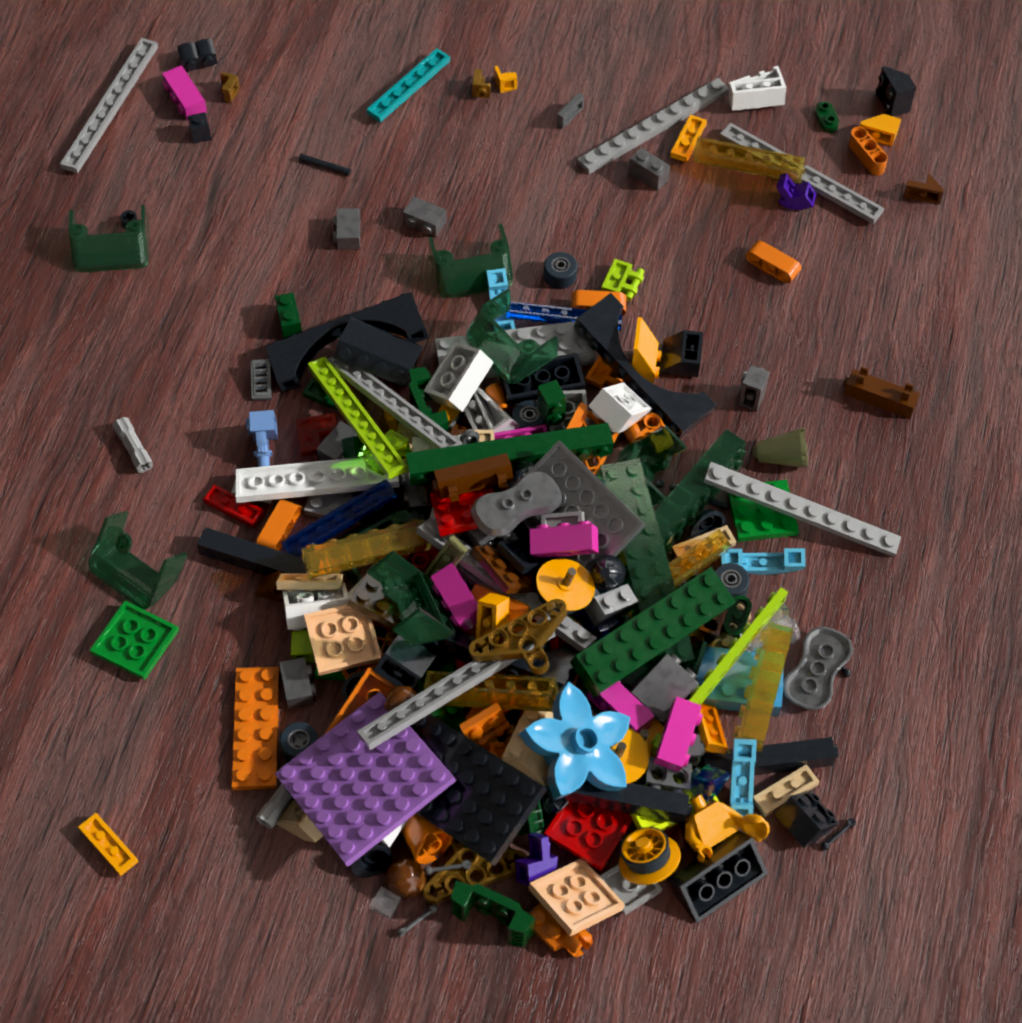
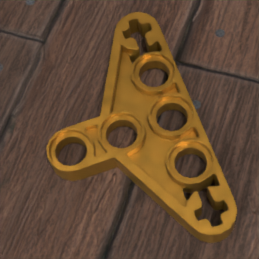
[469,599,567,674]
[423,838,527,905]

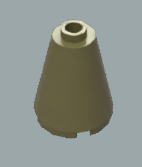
[753,428,808,468]

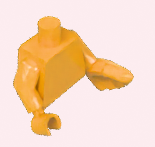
[685,794,770,862]

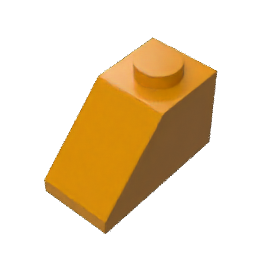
[860,114,901,146]
[476,593,509,645]

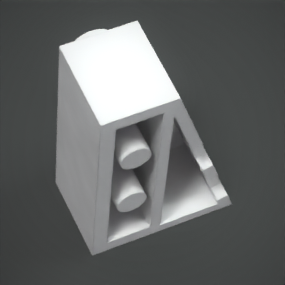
[728,66,786,111]
[464,388,521,433]

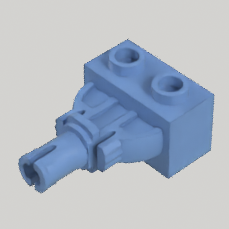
[246,410,278,467]

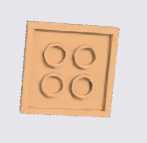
[304,605,382,676]
[528,859,625,936]

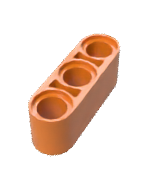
[849,127,888,176]
[745,240,802,283]
[570,290,627,317]
[256,499,301,551]

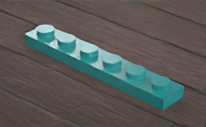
[367,48,450,123]

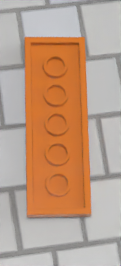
[232,667,280,790]

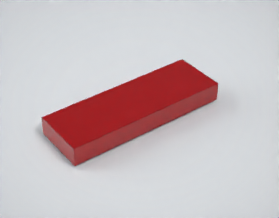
[203,484,266,529]

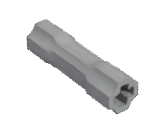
[113,417,153,473]
[256,784,293,829]

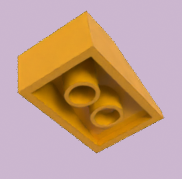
[632,317,662,384]

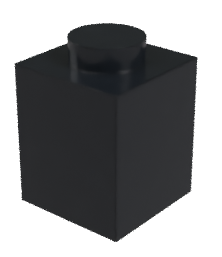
[187,112,212,144]

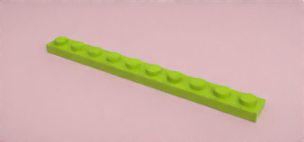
[307,357,408,479]
[651,587,788,755]

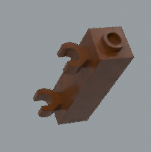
[842,366,920,419]
[432,453,514,503]

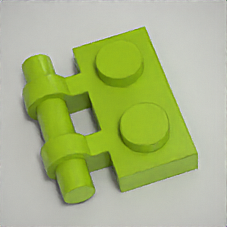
[601,259,645,301]

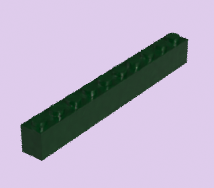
[406,423,614,485]

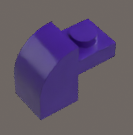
[777,173,816,210]
[515,832,558,886]

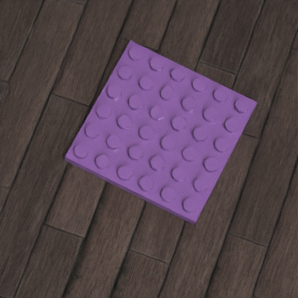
[274,692,456,867]

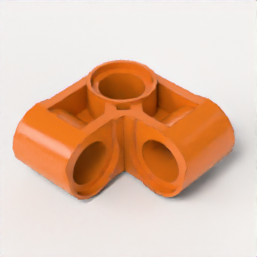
[623,413,674,452]

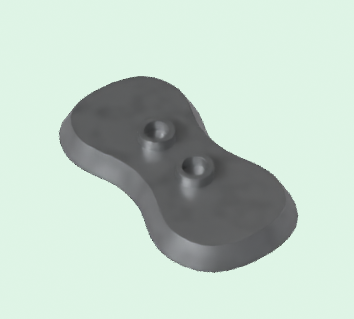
[471,472,562,537]
[783,627,853,710]

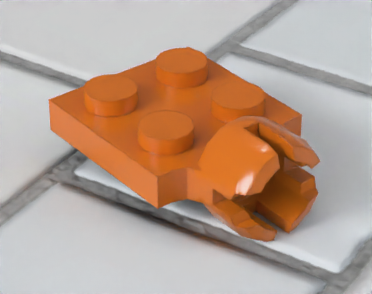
[528,903,593,957]

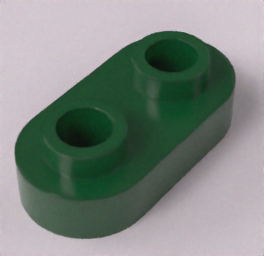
[815,101,839,133]
[723,595,752,637]

